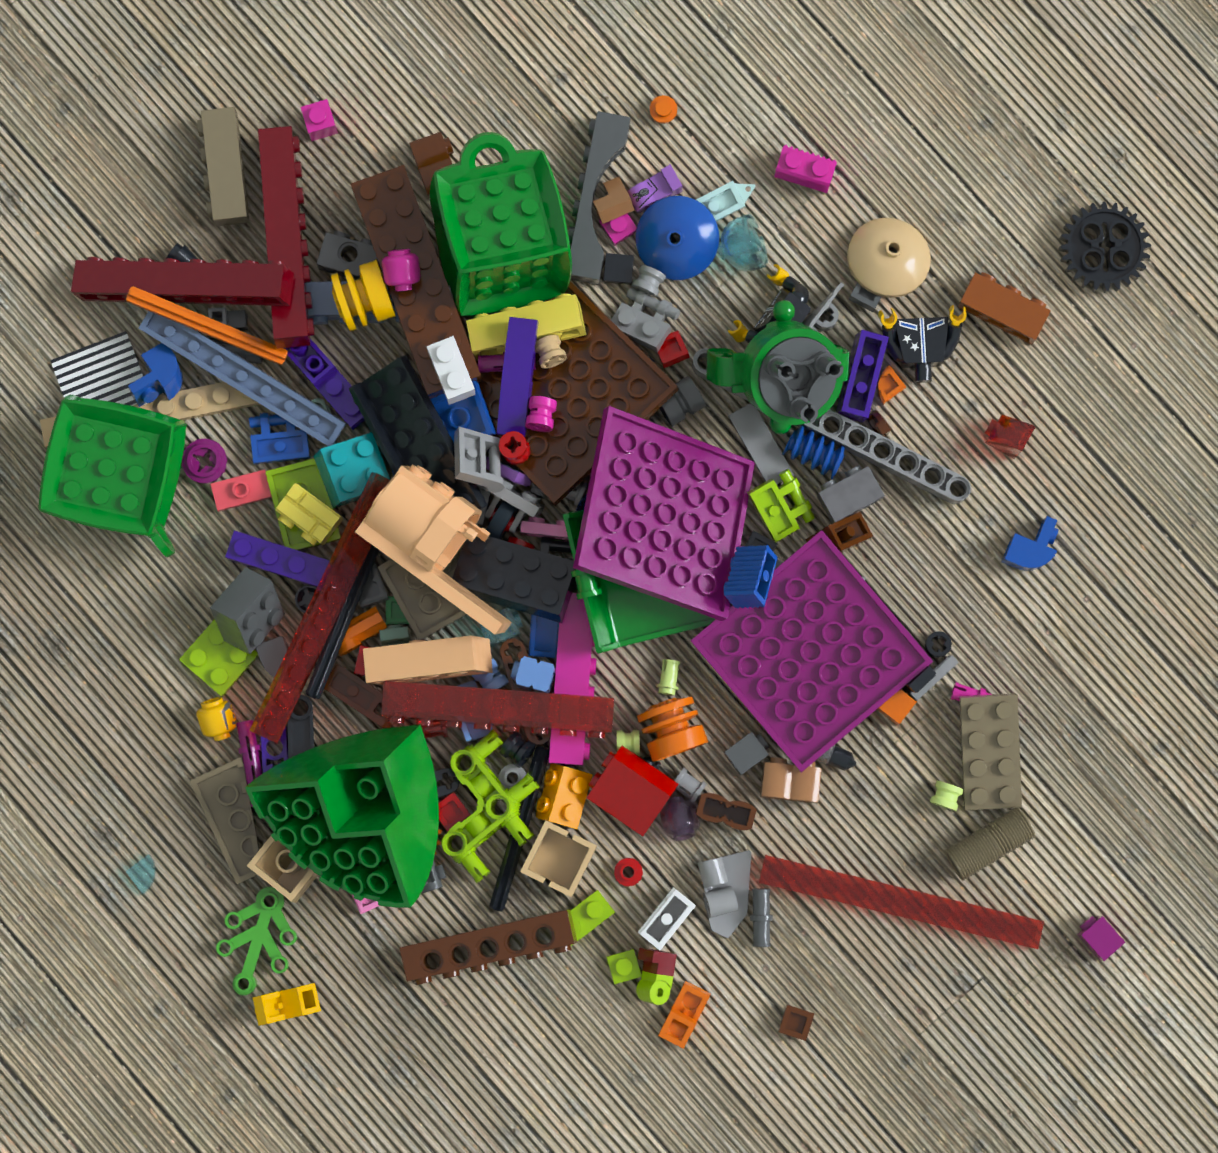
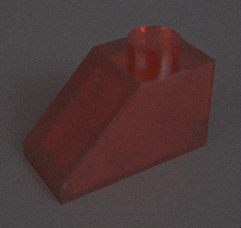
[984,415,1035,459]

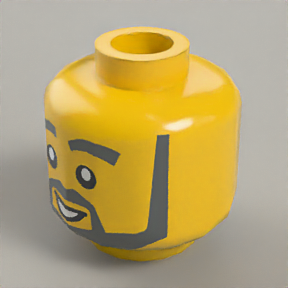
[196,697,237,741]

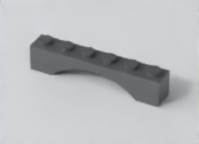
[568,111,631,285]

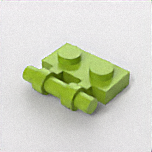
[747,469,815,542]

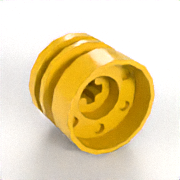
[331,260,396,332]

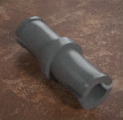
[750,888,773,947]

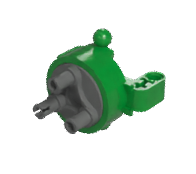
[706,300,849,434]

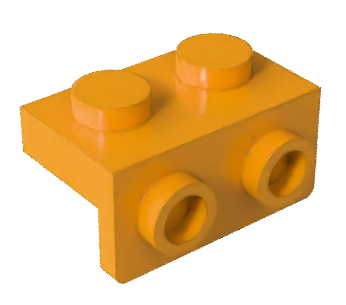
[536,764,593,829]

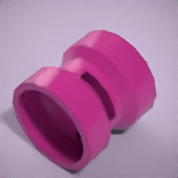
[525,396,557,432]

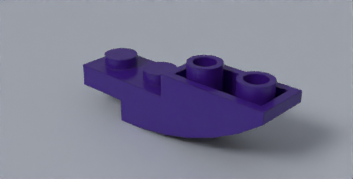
[284,338,365,430]

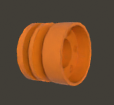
[637,696,708,762]

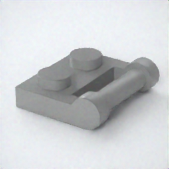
[454,427,504,493]

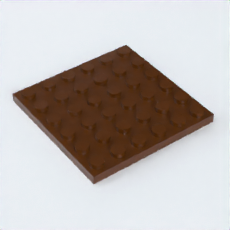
[475,281,679,506]

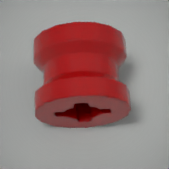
[499,431,531,465]

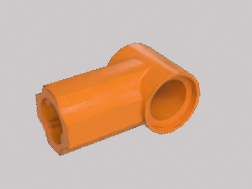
[326,606,387,656]

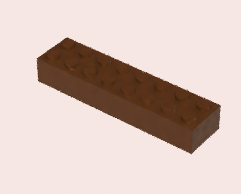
[351,165,482,399]

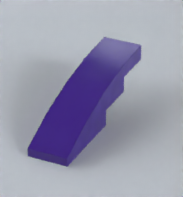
[497,317,539,437]

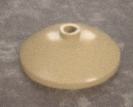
[847,218,931,298]

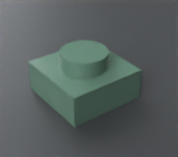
[379,625,411,646]

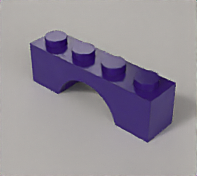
[225,530,345,594]

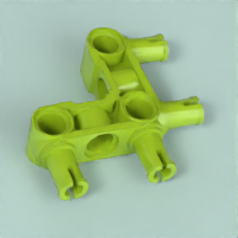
[441,729,539,883]

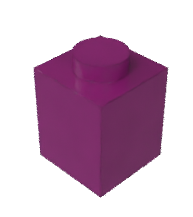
[1077,916,1126,961]

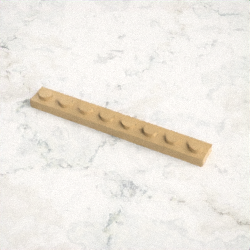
[40,382,261,449]

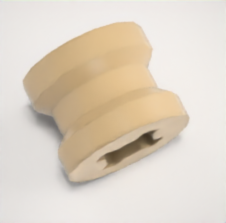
[535,335,567,369]

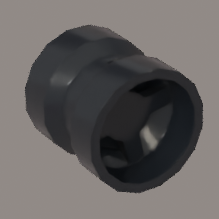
[295,585,326,616]

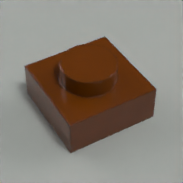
[778,1004,814,1041]

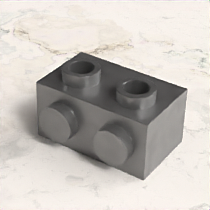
[817,465,885,524]

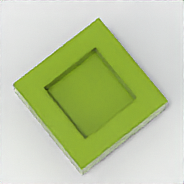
[606,949,641,985]

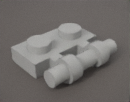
[611,287,680,352]

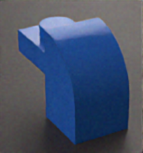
[128,343,183,407]
[1001,516,1059,571]

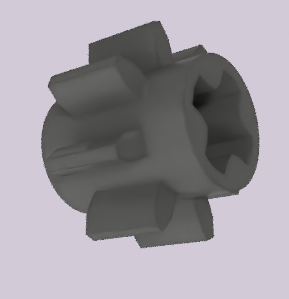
[422,860,447,894]

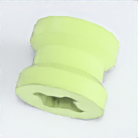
[616,730,640,757]
[930,780,964,811]

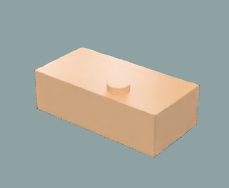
[363,635,493,686]

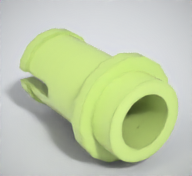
[656,659,680,696]

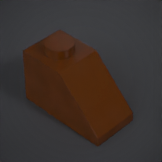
[805,512,873,553]

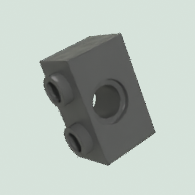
[317,231,379,280]

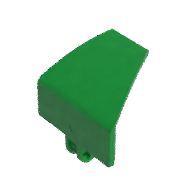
[563,510,716,654]

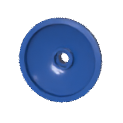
[636,196,720,280]

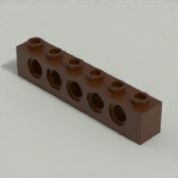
[400,909,578,985]

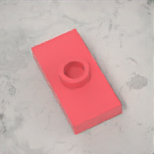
[211,469,272,512]

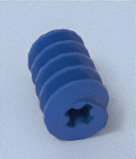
[782,425,845,480]

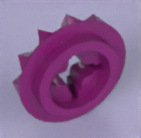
[182,439,228,484]

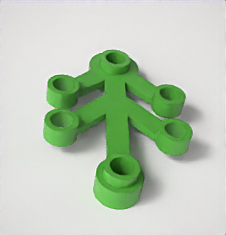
[216,887,298,995]

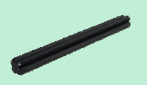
[306,541,379,699]
[489,746,550,912]

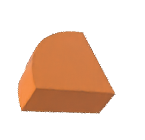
[877,365,906,405]

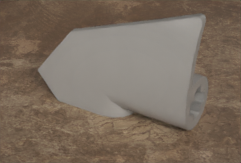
[802,282,844,332]
[698,850,752,938]

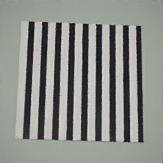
[50,331,151,406]

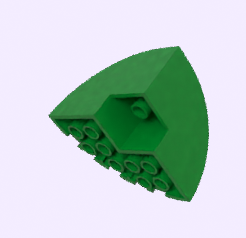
[245,725,439,908]

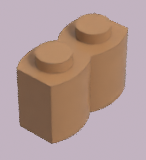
[760,757,822,803]

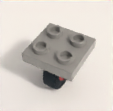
[484,477,545,540]

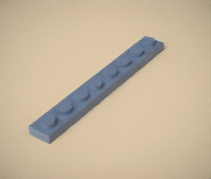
[139,311,347,446]

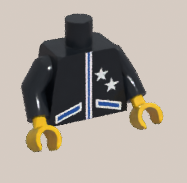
[728,264,811,343]
[878,305,966,383]

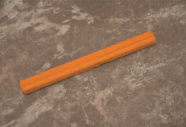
[126,286,288,365]

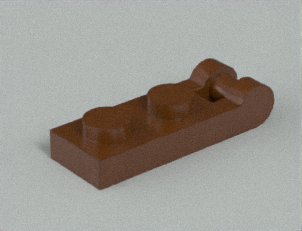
[324,664,403,728]

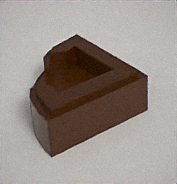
[867,410,891,436]

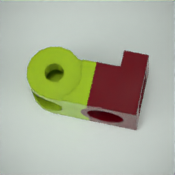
[636,948,677,1005]

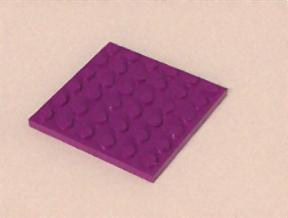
[573,406,755,621]
[691,530,933,772]

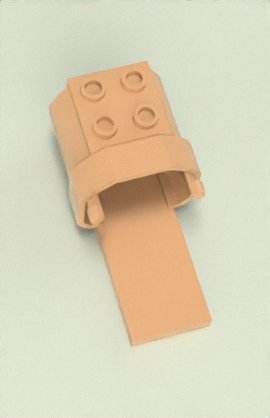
[355,464,512,635]

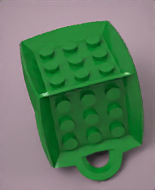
[430,132,572,316]
[38,394,187,558]

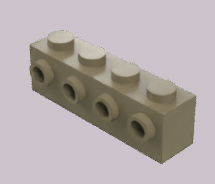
[197,107,250,226]

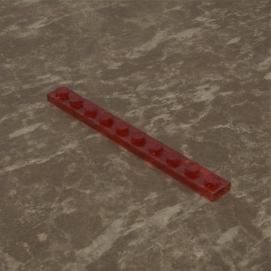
[249,472,390,743]
[758,855,1044,949]

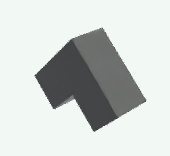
[208,307,248,331]

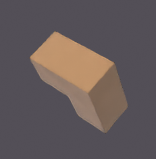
[593,177,634,224]

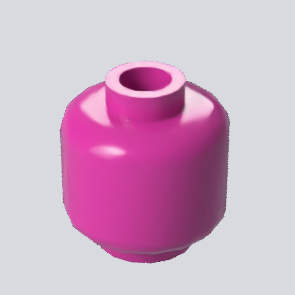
[382,249,421,291]

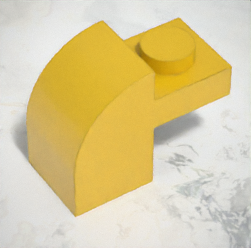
[252,983,321,1026]

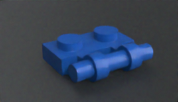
[249,412,310,465]

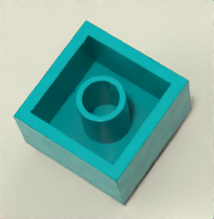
[313,432,390,509]

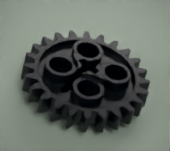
[1058,201,1151,293]

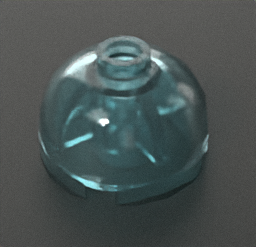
[718,213,768,272]

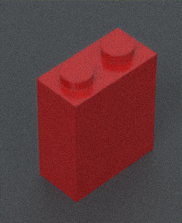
[587,746,678,836]

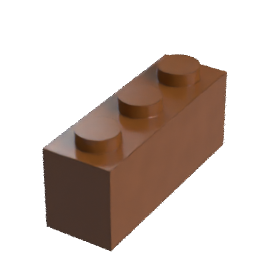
[957,272,1051,345]

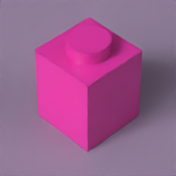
[300,99,338,141]

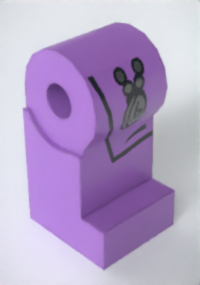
[627,164,683,213]

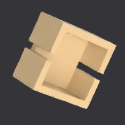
[520,820,597,898]

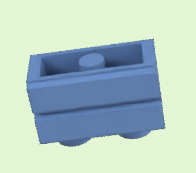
[511,656,556,695]

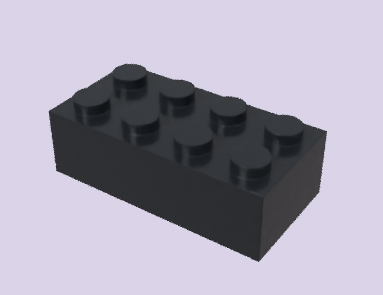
[452,536,576,623]

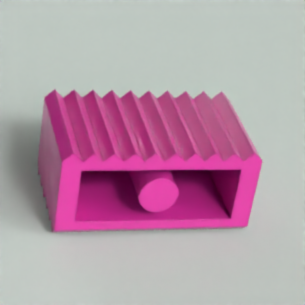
[774,145,837,193]

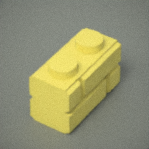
[275,483,343,546]

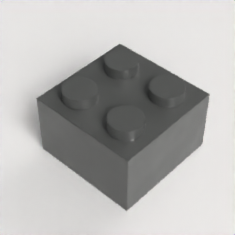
[210,567,285,654]

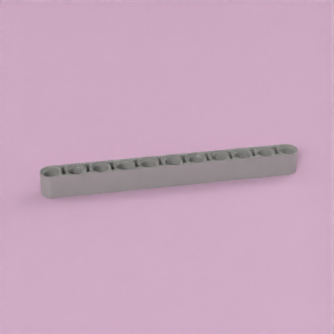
[692,348,971,504]

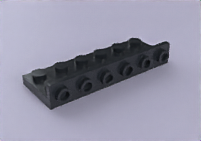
[349,355,488,510]

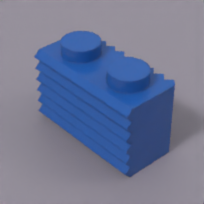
[724,545,778,608]

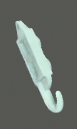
[672,181,756,244]

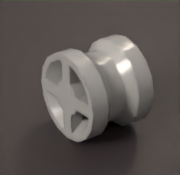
[632,265,666,297]

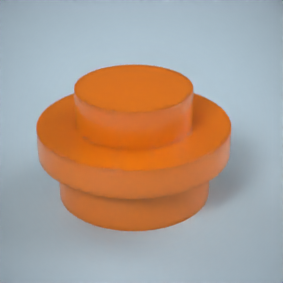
[650,95,677,124]

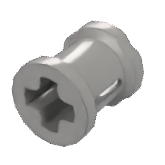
[674,767,707,804]

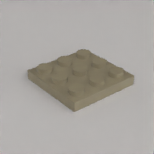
[377,545,490,640]

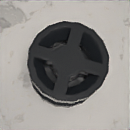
[500,731,535,767]

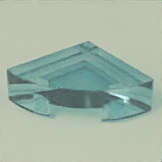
[126,854,156,894]

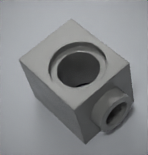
[724,732,769,776]

